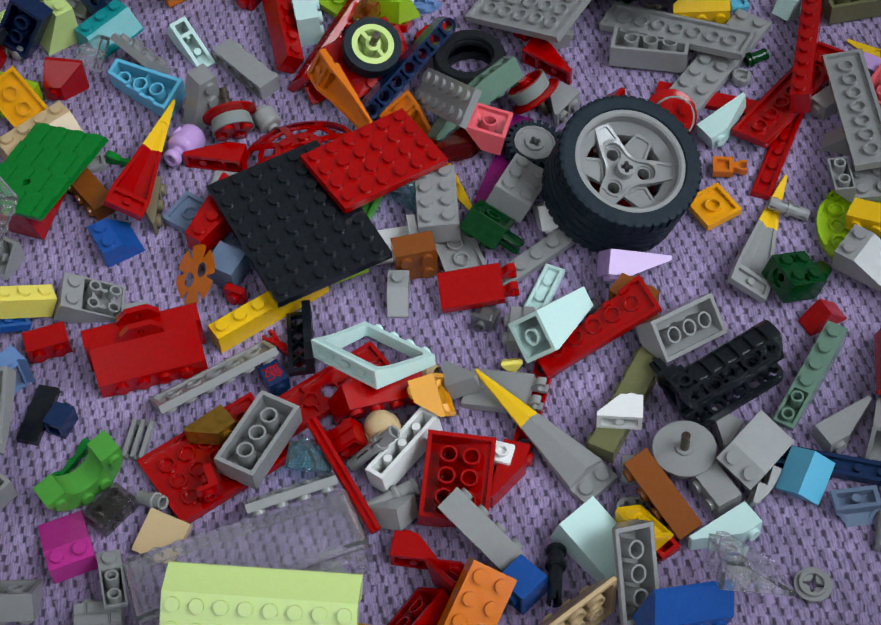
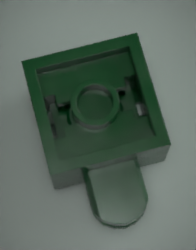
[459,199,524,254]
[762,251,832,303]

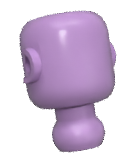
[164,123,206,167]

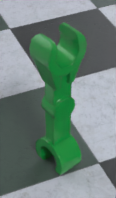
[104,150,131,167]
[52,438,90,476]

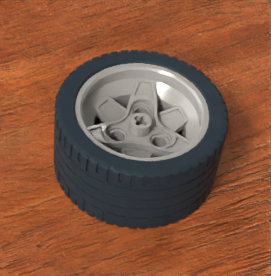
[541,95,702,254]

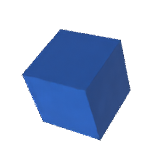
[502,554,548,615]

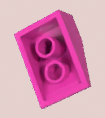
[38,510,98,584]

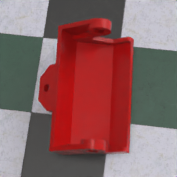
[81,302,208,398]

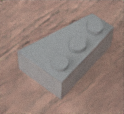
[181,63,222,129]

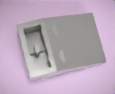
[54,272,126,324]

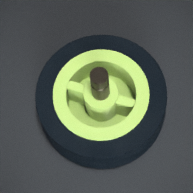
[341,17,402,78]

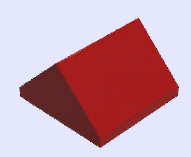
[425,558,465,596]

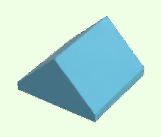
[775,446,836,506]

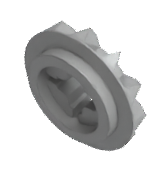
[793,567,833,604]

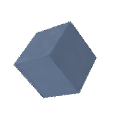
[204,241,251,287]

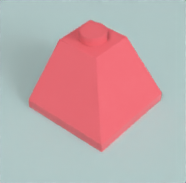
[466,103,513,156]

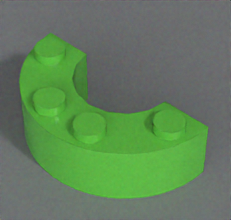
[33,430,123,512]

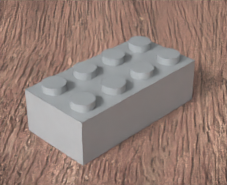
[415,165,461,243]
[214,390,303,490]

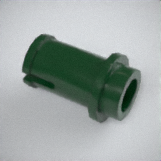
[743,48,769,67]

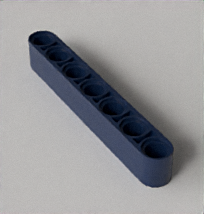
[361,17,456,119]

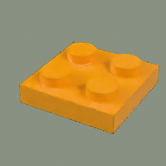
[688,182,742,231]

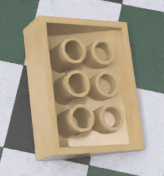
[539,576,617,625]

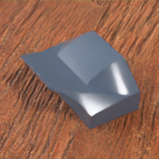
[829,485,881,527]

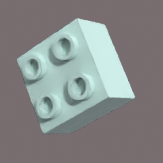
[291,0,325,47]

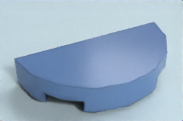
[413,0,441,14]

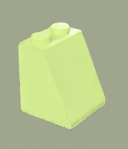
[39,0,78,56]

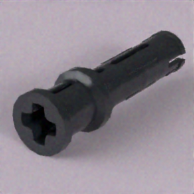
[545,542,567,608]

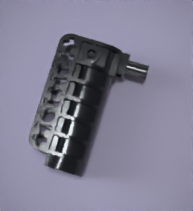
[649,320,784,428]

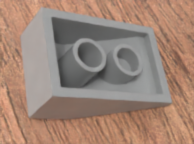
[831,224,881,292]
[715,410,795,491]

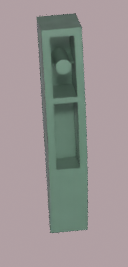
[427,56,524,141]
[772,320,848,431]

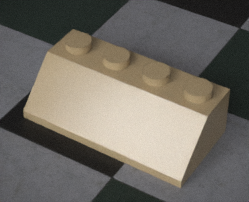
[0,101,83,160]

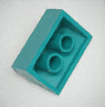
[74,0,144,61]

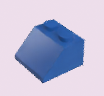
[87,218,145,268]

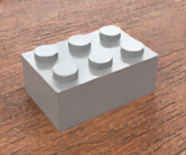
[486,153,543,223]

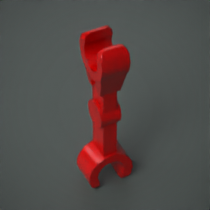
[262,329,304,368]

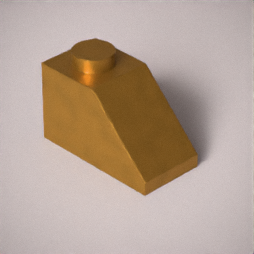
[184,404,237,446]

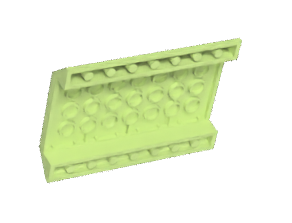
[159,561,363,625]

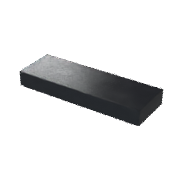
[16,384,61,446]

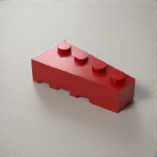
[185,172,231,256]
[328,371,423,426]

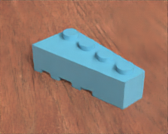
[107,58,186,119]

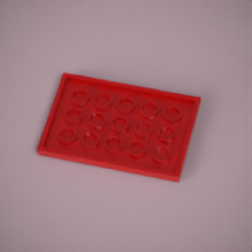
[300,108,448,214]

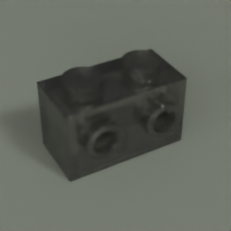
[83,482,138,538]

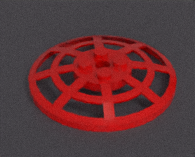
[242,120,352,171]

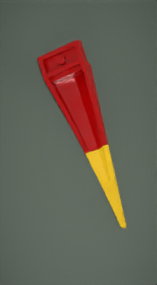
[103,99,175,221]

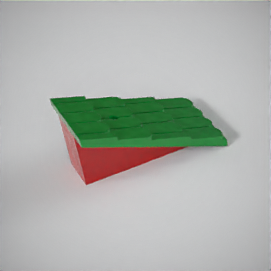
[0,123,109,240]

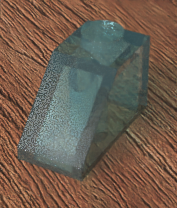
[285,437,332,473]

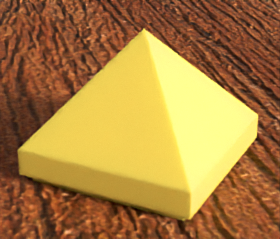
[500,357,523,372]

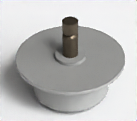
[652,420,717,479]

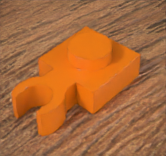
[712,156,748,177]

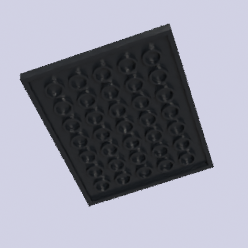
[206,140,392,308]

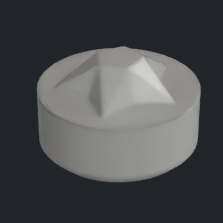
[731,68,751,87]

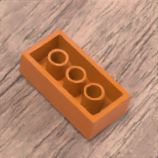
[437,557,517,625]

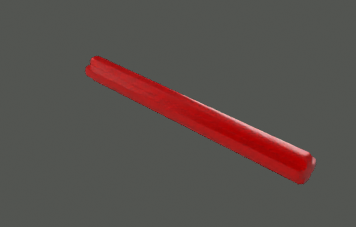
[306,417,381,534]

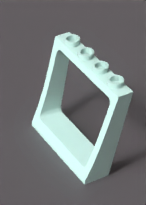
[311,321,436,389]

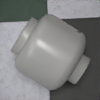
[252,104,282,133]

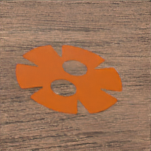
[176,244,215,304]

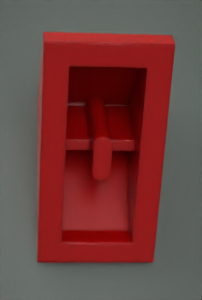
[798,298,847,337]

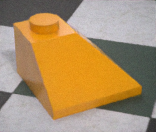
[407,373,456,417]

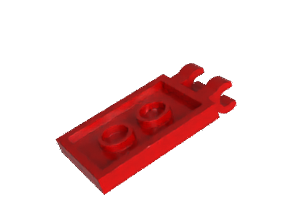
[437,263,520,313]

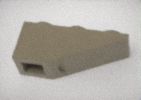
[144,176,167,235]

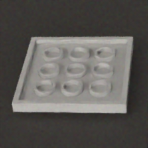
[243,473,338,516]

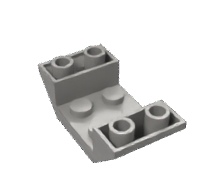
[827,156,881,203]

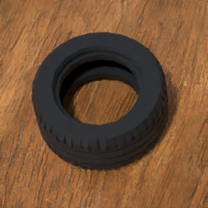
[433,30,506,84]

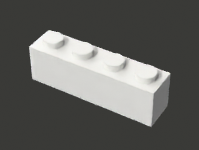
[365,407,443,493]

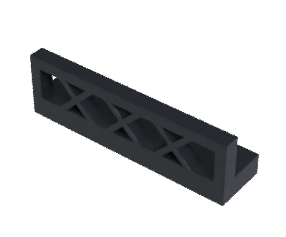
[286,300,316,376]

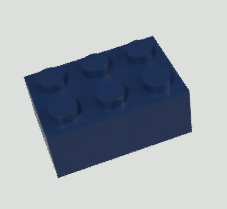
[0,0,54,60]

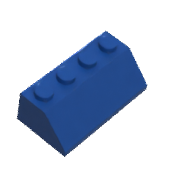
[632,578,734,625]

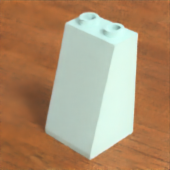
[508,286,593,363]
[550,496,618,591]

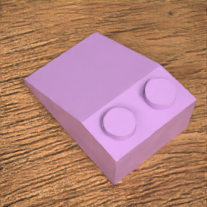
[596,249,672,282]

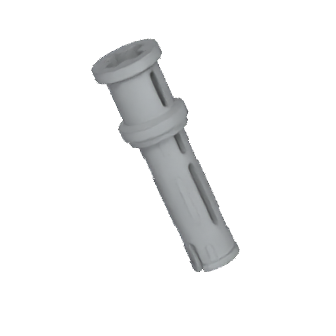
[351,477,421,521]

